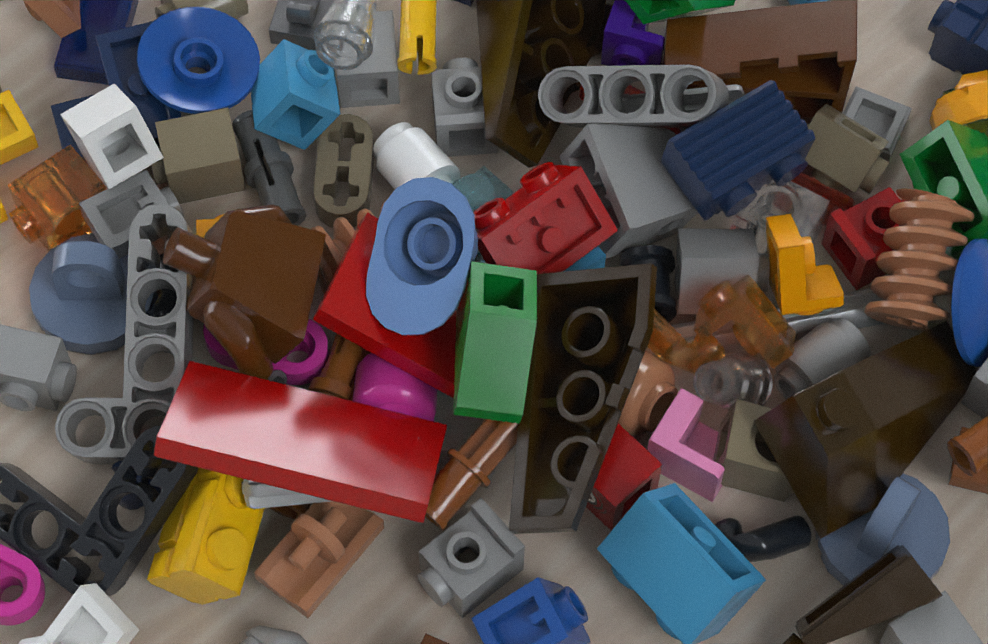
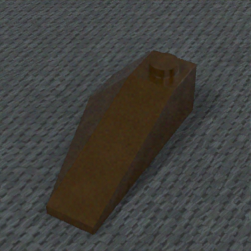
[476,0,615,168]
[509,263,657,534]
[754,321,977,539]

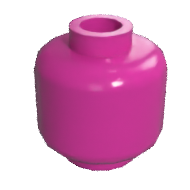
[352,353,438,421]

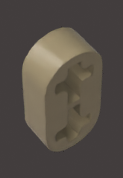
[313,114,374,228]

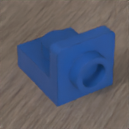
[471,577,591,644]

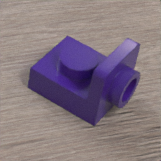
[601,0,665,66]

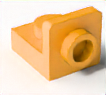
[766,214,844,315]

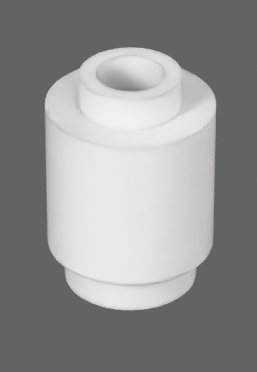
[373,122,460,189]

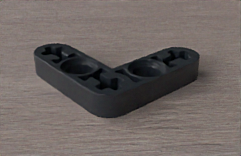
[0,426,199,596]

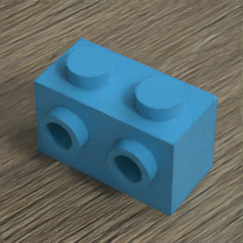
[597,483,766,644]

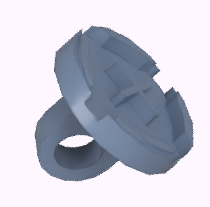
[29,234,158,355]
[815,473,950,586]

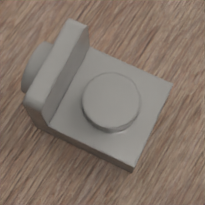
[79,170,184,259]

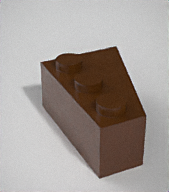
[662,0,858,124]

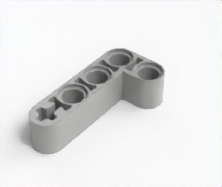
[55,204,194,464]

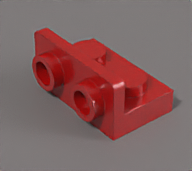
[473,162,618,274]

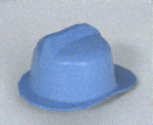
[366,177,478,336]

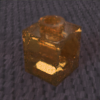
[8,144,106,252]

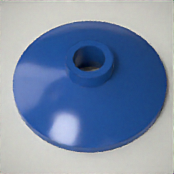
[137,7,260,114]
[951,239,988,367]

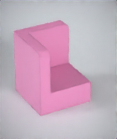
[647,388,725,502]

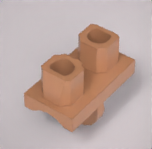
[254,501,385,618]

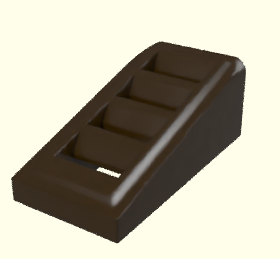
[795,545,943,644]

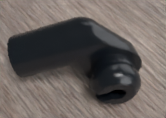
[714,515,812,562]

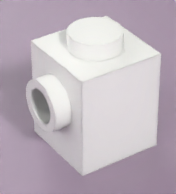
[60,84,164,189]

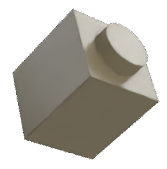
[152,107,246,204]

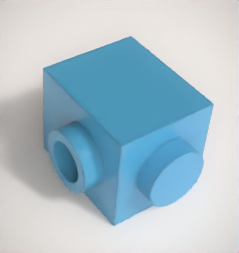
[251,39,340,150]

